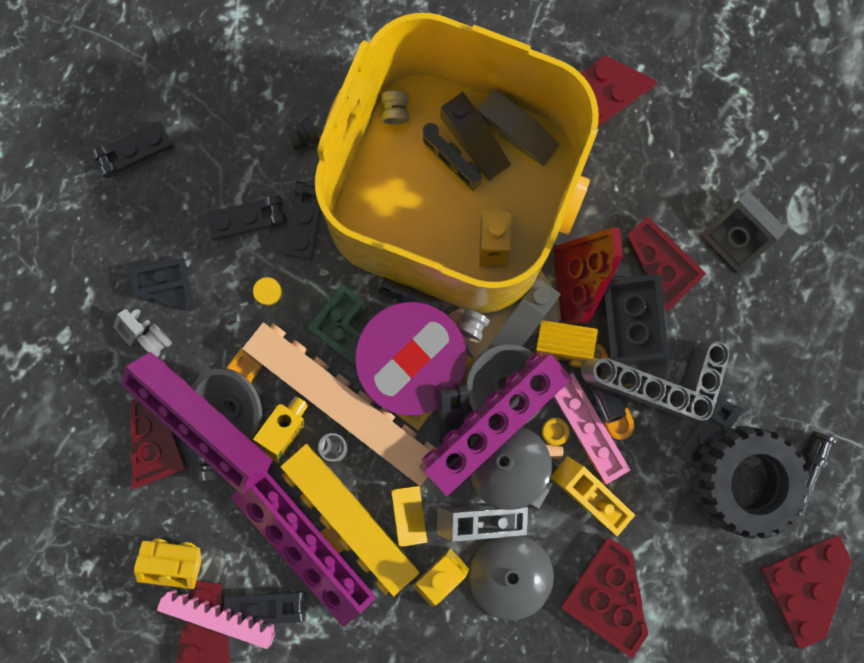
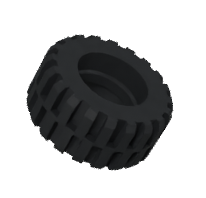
[691,426,810,539]

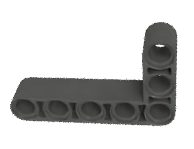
[581,342,729,421]

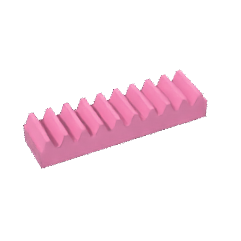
[553,373,630,484]
[157,589,276,649]

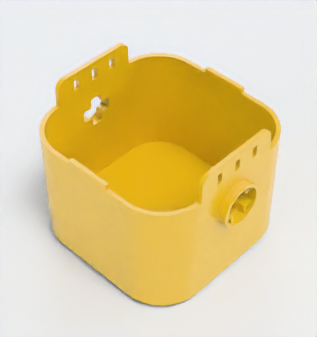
[315,13,599,313]

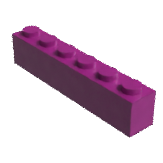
[121,352,272,494]

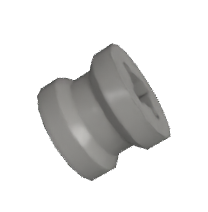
[457,309,490,341]
[137,323,173,357]

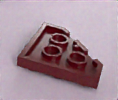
[553,227,623,325]
[760,535,852,650]
[560,536,648,659]

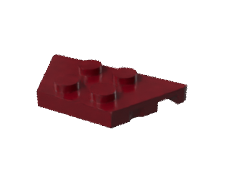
[580,55,658,128]

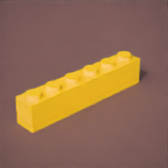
[281,444,420,596]

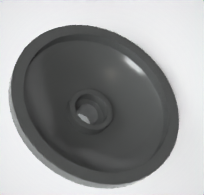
[466,344,542,426]
[191,368,262,441]
[469,427,552,510]
[469,536,554,620]

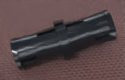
[378,277,435,306]

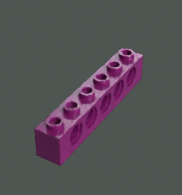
[419,351,572,496]
[231,473,377,628]

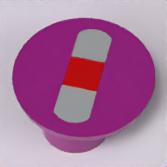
[356,302,467,415]

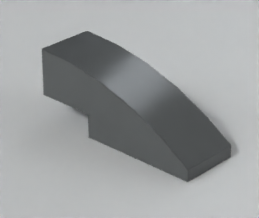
[478,89,559,166]

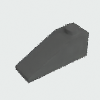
[487,278,561,349]
[437,505,528,542]

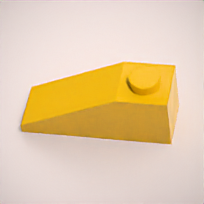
[551,456,635,537]

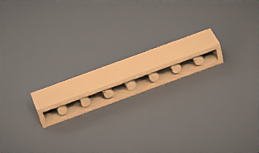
[242,322,437,486]

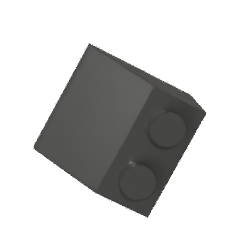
[701,190,787,274]

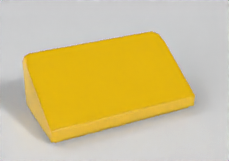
[391,486,427,547]

